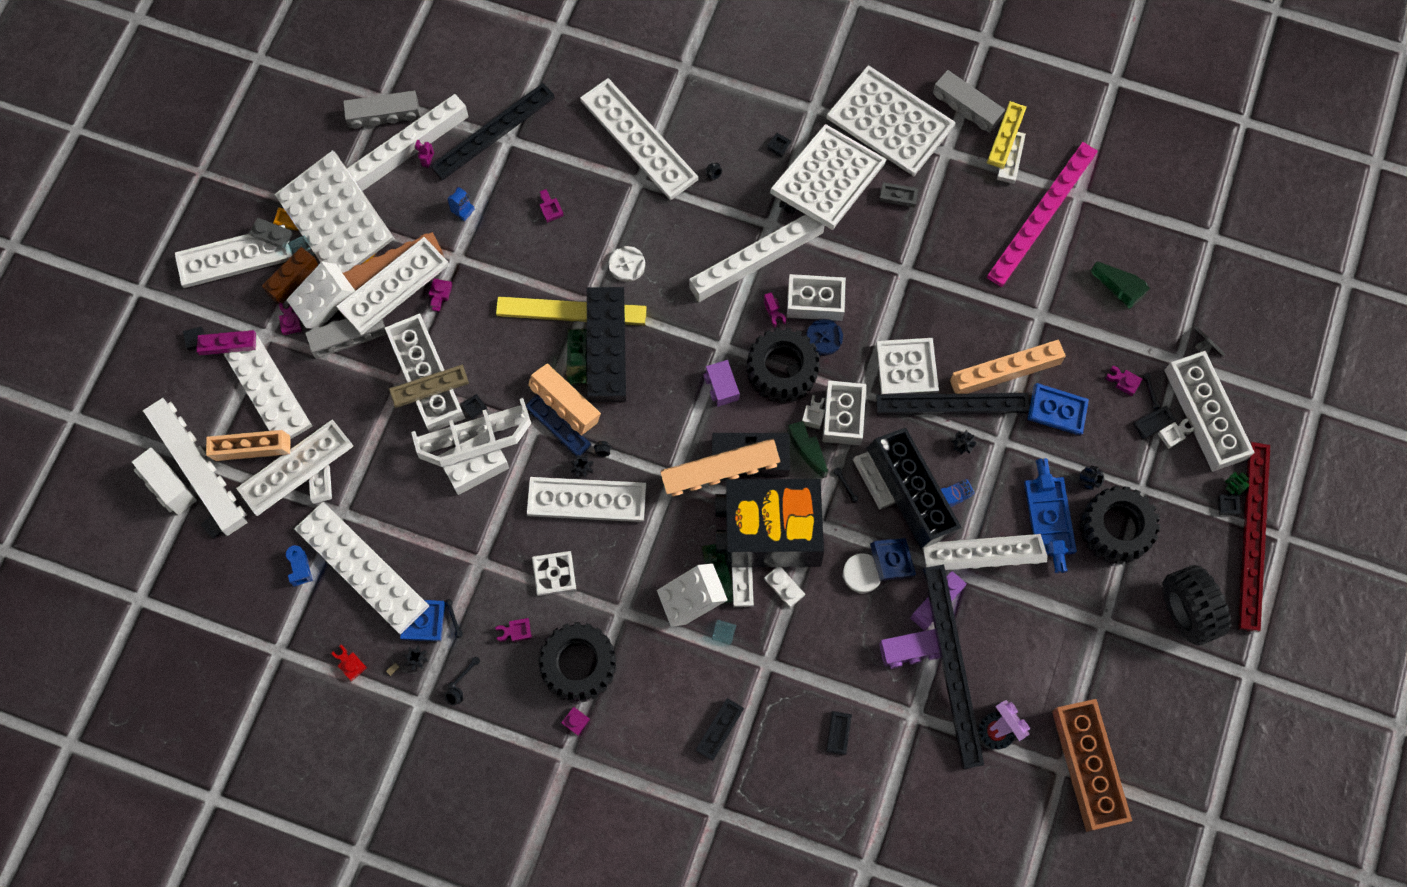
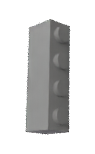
[933,70,1005,133]
[344,91,420,129]
[306,319,387,359]

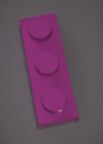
[197,330,256,355]

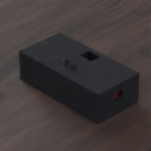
[712,433,790,477]

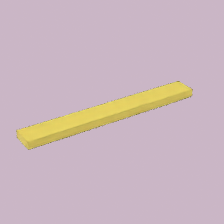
[496,297,647,326]

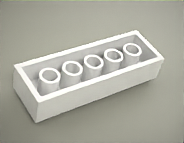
[385,314,465,433]
[1164,351,1255,472]

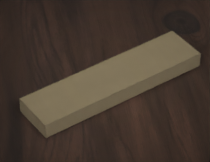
[389,364,469,408]

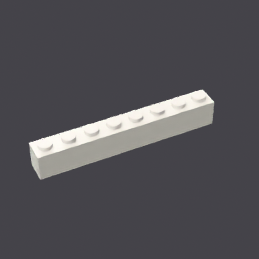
[347,94,468,191]
[689,215,825,302]
[143,398,248,536]

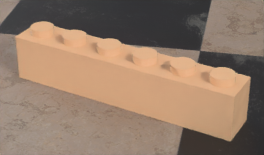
[950,340,1066,394]
[660,438,780,496]

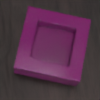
[562,707,590,736]

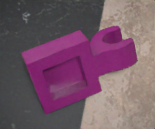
[414,140,434,168]
[539,189,564,223]
[429,278,452,312]
[764,292,786,327]

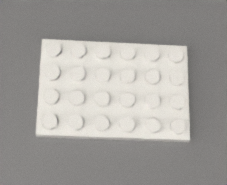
[827,65,956,176]
[770,124,887,230]
[274,150,395,273]

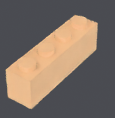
[528,363,601,436]
[206,430,290,461]

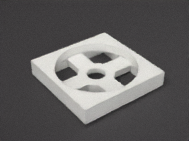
[532,551,576,596]

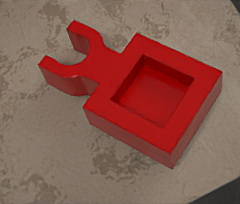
[331,644,367,681]

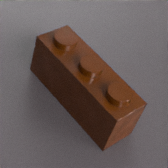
[262,247,318,304]

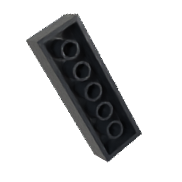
[586,287,626,402]
[866,427,962,549]

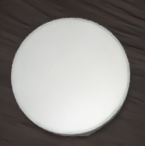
[842,553,881,594]

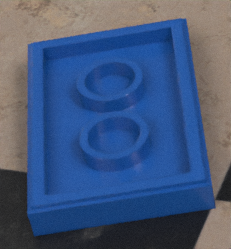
[1028,383,1089,436]

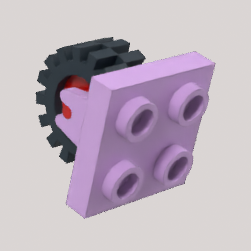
[978,700,1030,750]

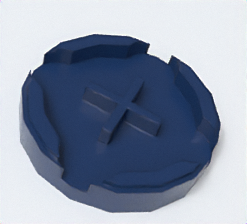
[806,319,843,356]

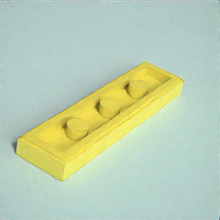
[987,101,1026,169]

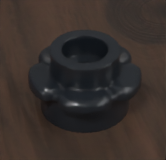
[706,163,722,180]
[593,441,612,457]
[444,686,463,706]

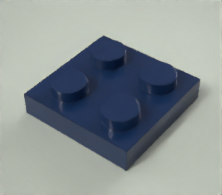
[870,538,916,581]

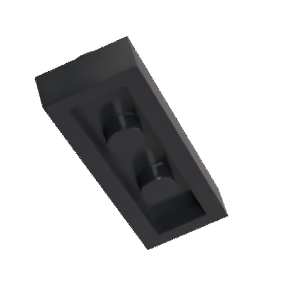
[696,698,744,761]

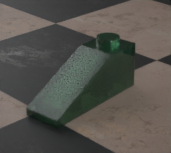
[1091,261,1150,309]
[701,544,733,603]

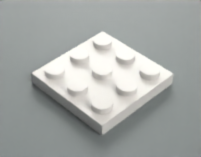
[876,338,939,395]

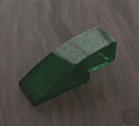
[787,421,828,478]

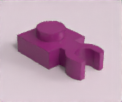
[279,303,302,335]
[1105,366,1142,396]
[495,618,532,642]

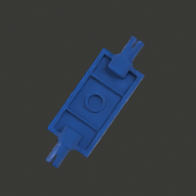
[1024,458,1077,574]

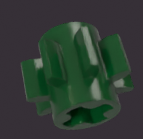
[1225,472,1250,495]

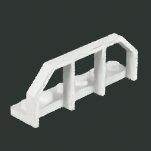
[411,398,531,467]

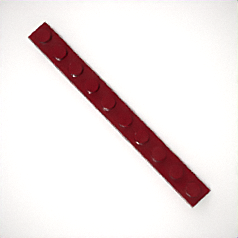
[1238,442,1270,633]

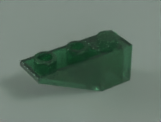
[566,329,587,383]

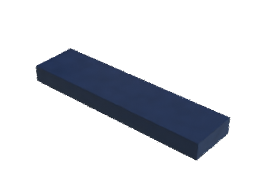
[526,394,592,457]

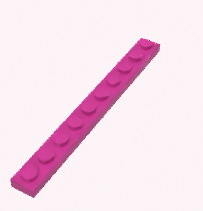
[987,142,1098,287]

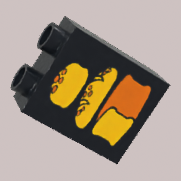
[715,479,824,567]

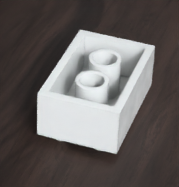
[287,262,355,329]
[787,274,846,321]
[822,381,866,445]
[438,430,509,495]
[132,447,197,515]
[657,564,727,627]

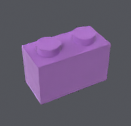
[704,360,740,406]

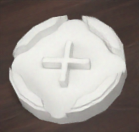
[609,246,645,282]

